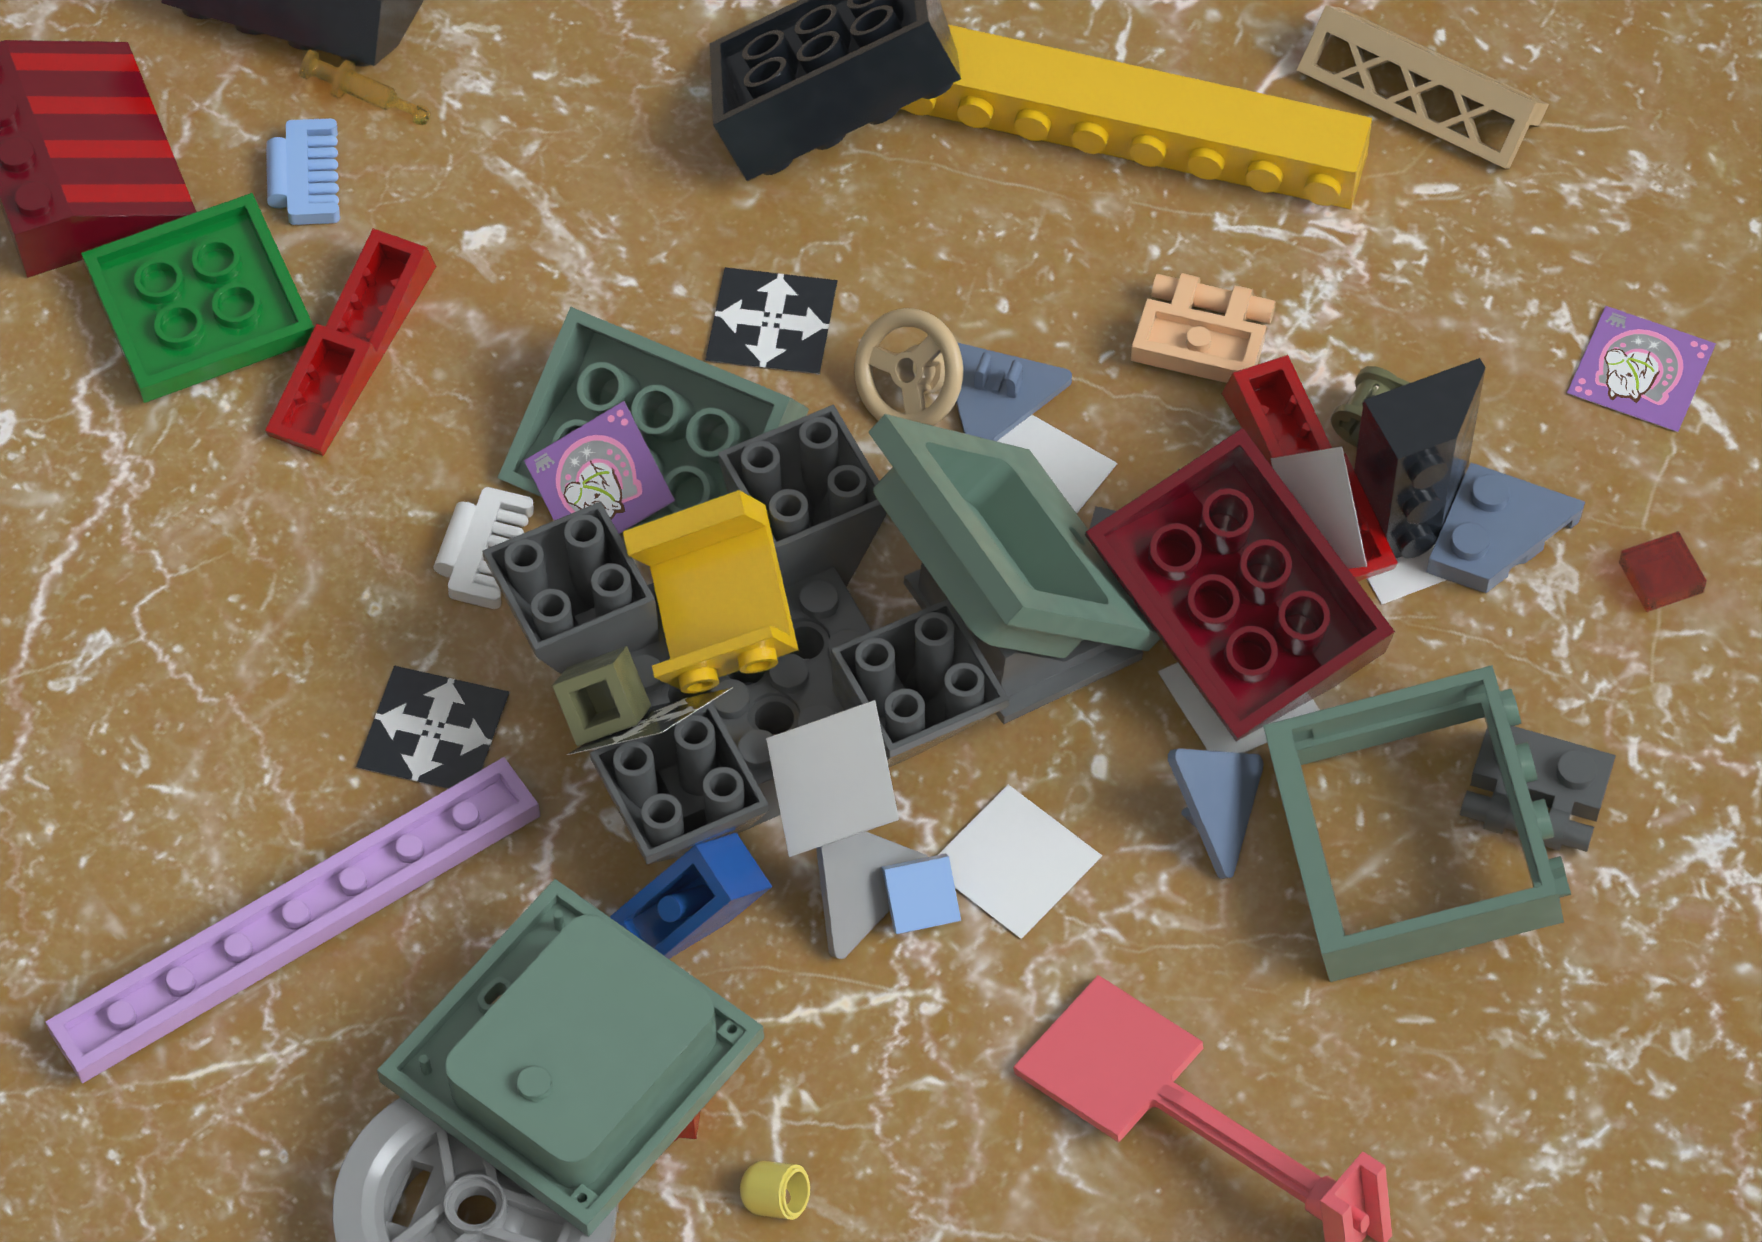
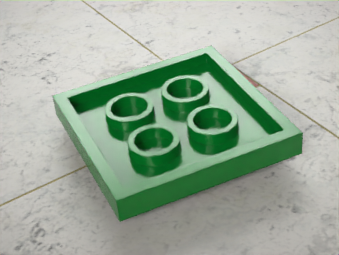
[81,193,314,403]

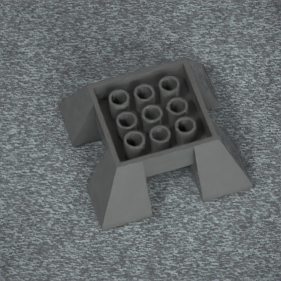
[482,404,1009,864]

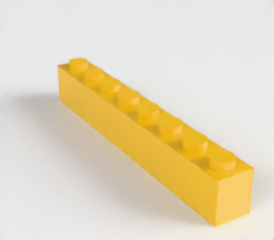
[900,24,1372,209]

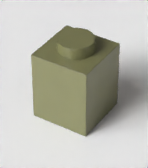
[552,646,651,746]

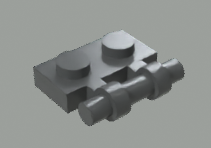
[1460,726,1616,852]

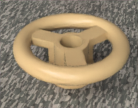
[854,308,963,426]

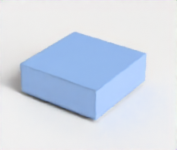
[882,853,961,934]

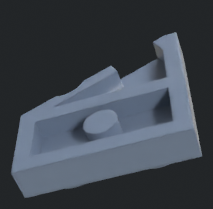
[1427,463,1585,593]

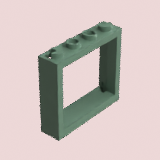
[1263,665,1571,982]

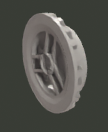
[333,1097,619,1242]

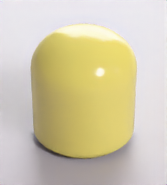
[740,1161,810,1220]

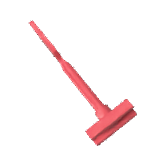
[1013,975,1392,1242]

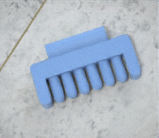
[266,118,340,225]

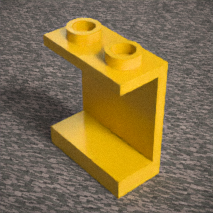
[623,490,798,693]

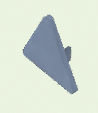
[956,342,1072,441]
[1168,748,1263,879]

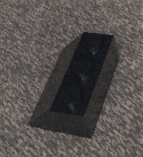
[1354,358,1486,558]

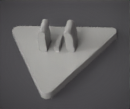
[816,831,928,959]

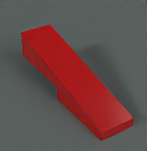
[265,228,437,456]
[1221,355,1398,581]

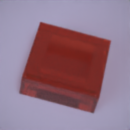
[1619,531,1707,612]

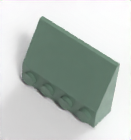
[498,307,809,530]

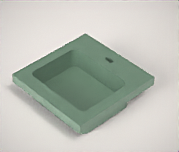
[868,414,1160,658]
[377,879,764,1237]

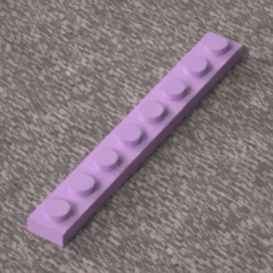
[46,757,540,1083]

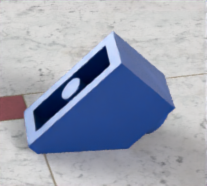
[610,832,772,959]

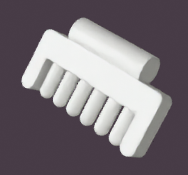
[434,487,534,609]

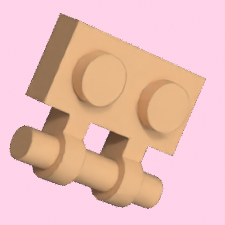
[1131,273,1276,383]

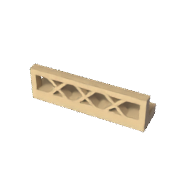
[1297,5,1549,169]

